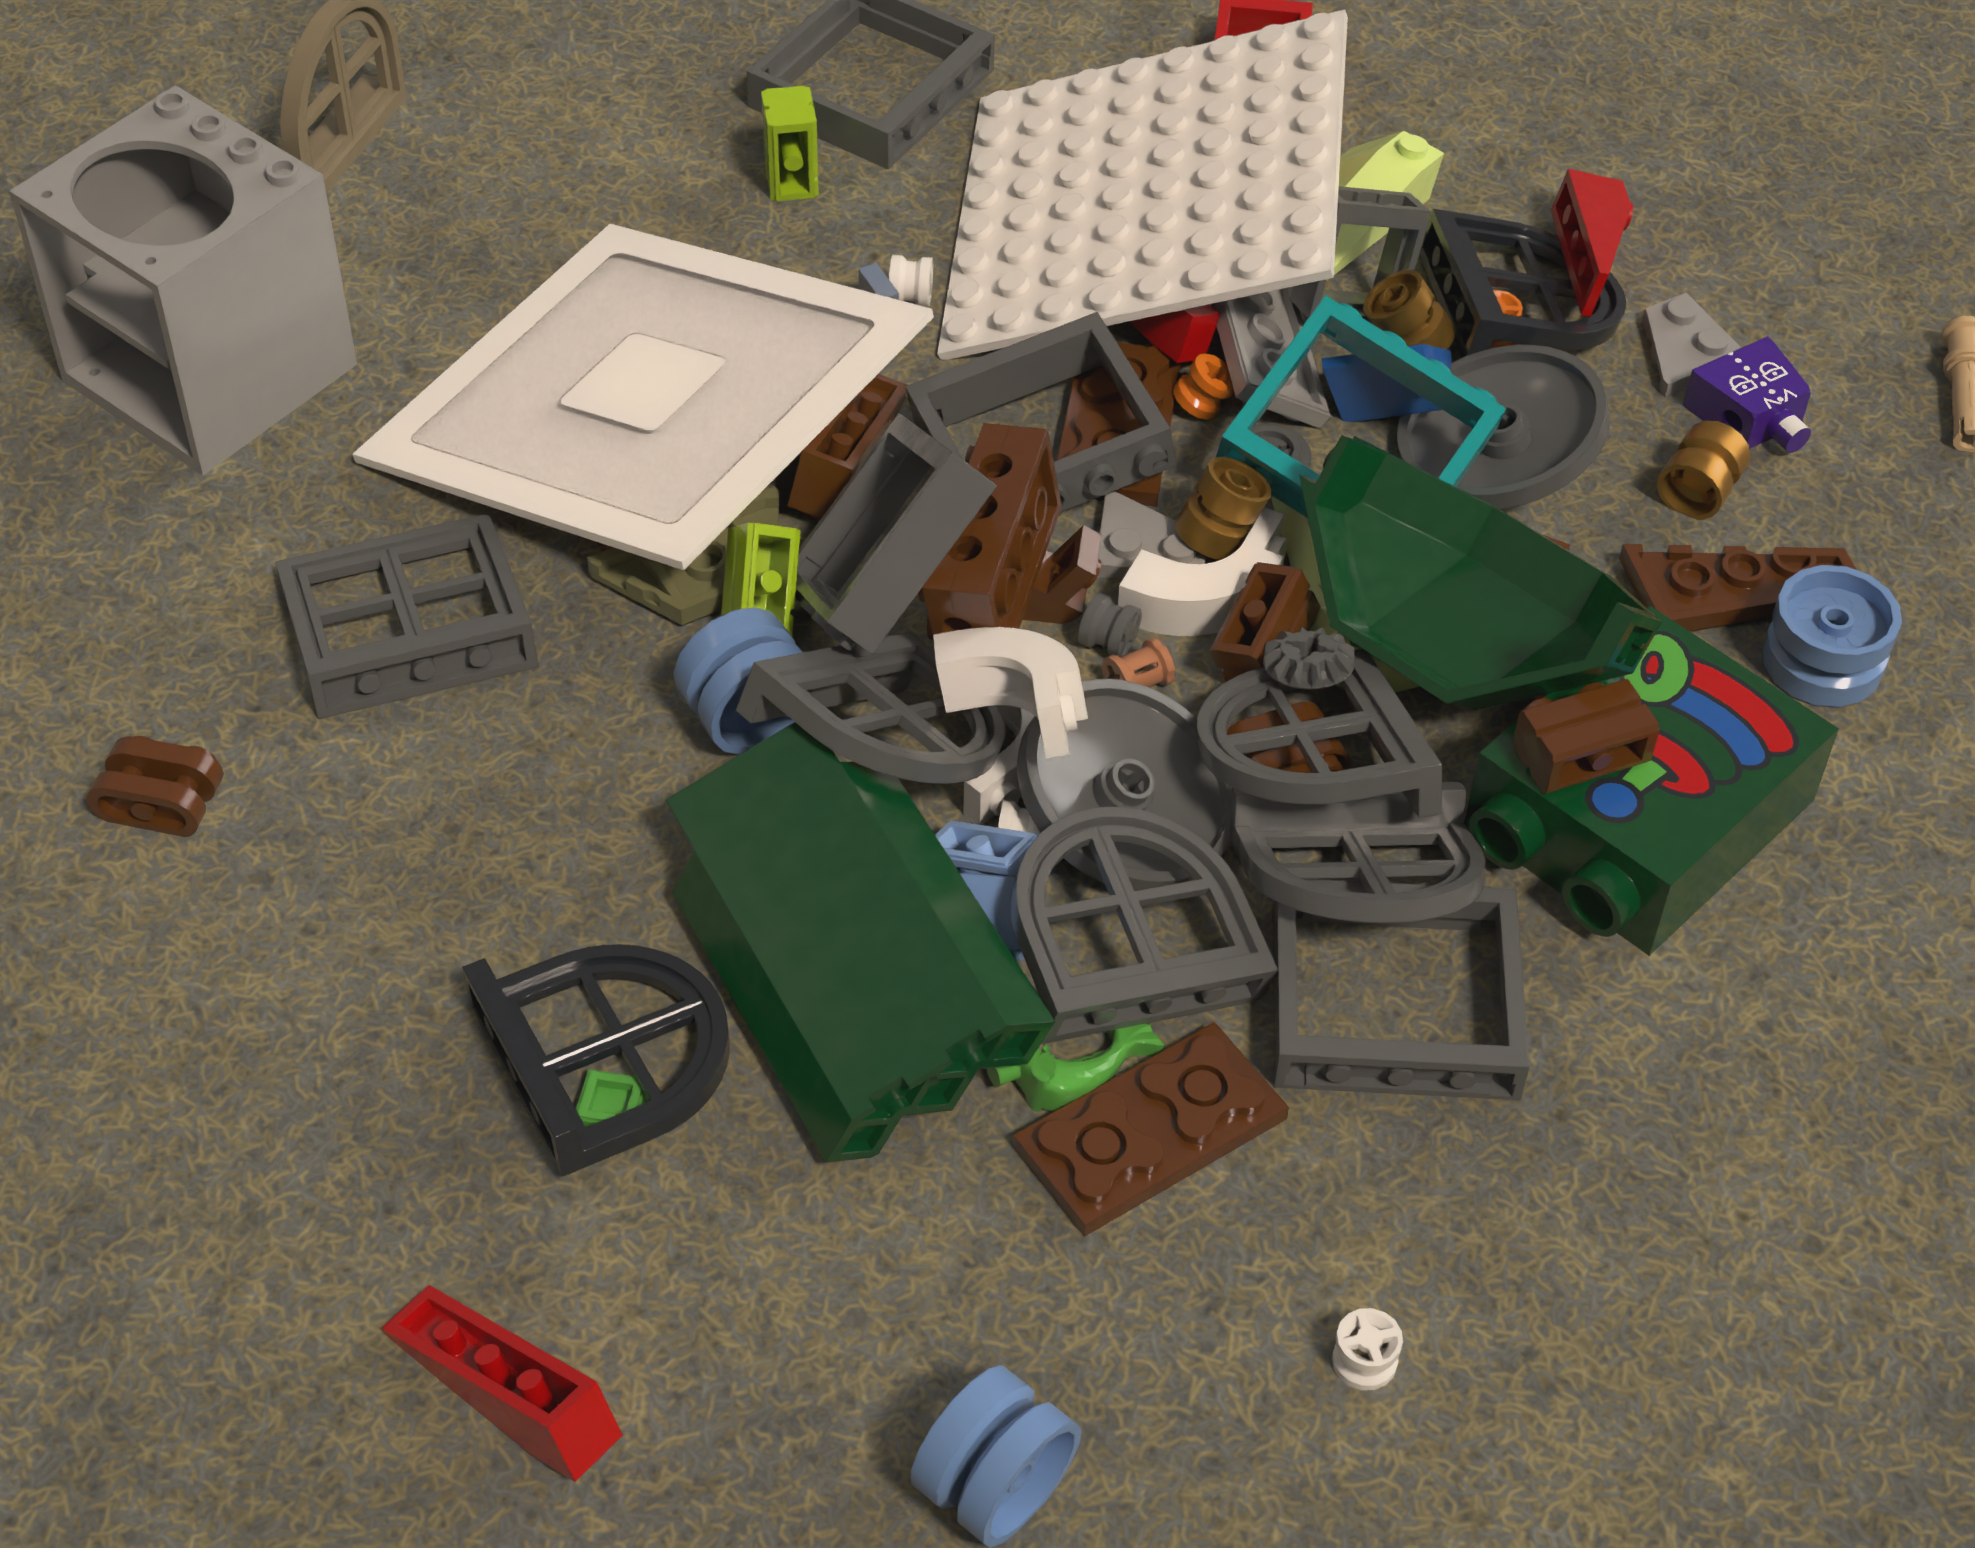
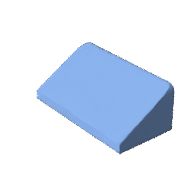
[935,820,1039,876]

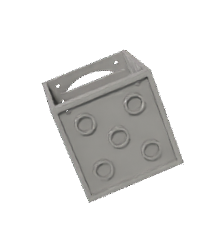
[9,85,357,476]

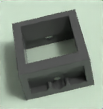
[1289,186,1431,324]

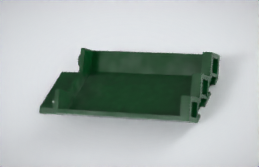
[665,722,1055,1162]

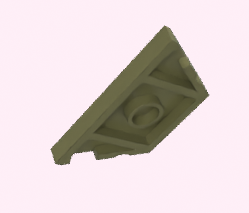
[587,486,779,625]

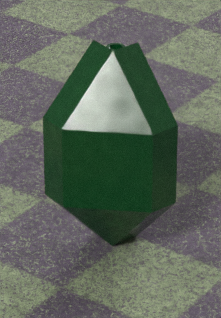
[1299,435,1662,710]

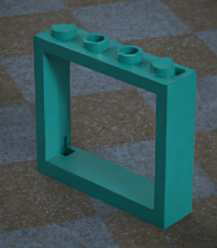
[1216,295,1507,518]

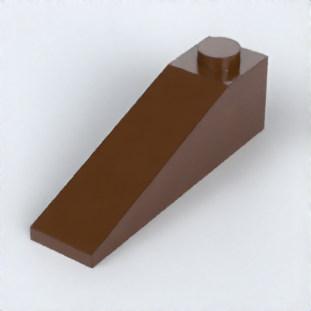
[787,374,907,521]

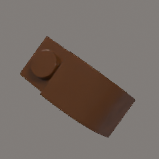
[1023,525,1102,624]

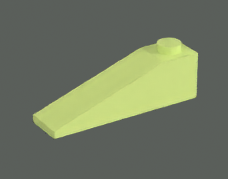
[1326,131,1444,280]

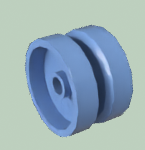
[1762,565,1902,707]
[673,607,803,755]
[911,1365,1082,1548]

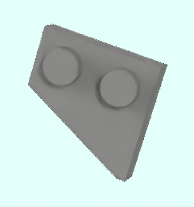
[1643,292,1742,397]
[1098,491,1206,580]

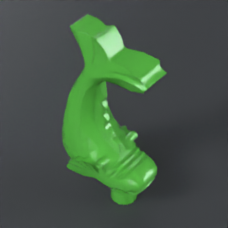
[987,1023,1165,1112]

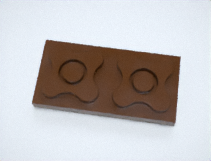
[1057,343,1182,507]
[1012,1022,1289,1237]

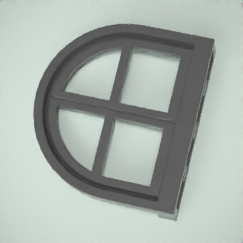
[736,632,1005,784]
[1197,649,1442,818]
[1230,781,1486,923]
[1010,807,1278,1044]

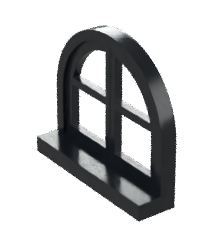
[1419,209,1626,358]
[462,944,730,1177]

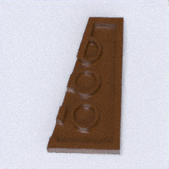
[1619,544,1857,631]

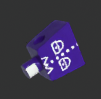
[1683,336,1811,453]

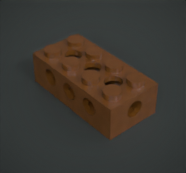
[918,423,1062,640]

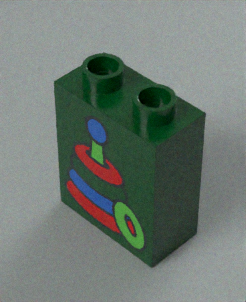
[1464,606,1839,956]

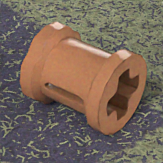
[1102,637,1175,687]

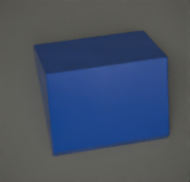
[1322,344,1452,422]

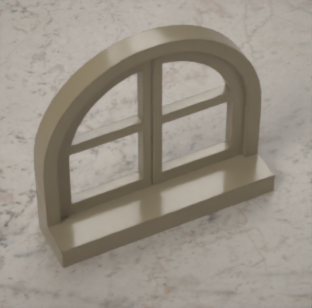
[280,0,407,194]

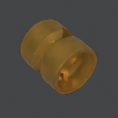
[1363,270,1456,349]
[1657,421,1751,520]
[1175,457,1272,560]

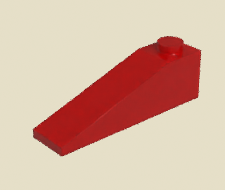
[1551,168,1633,317]
[381,1285,623,1482]

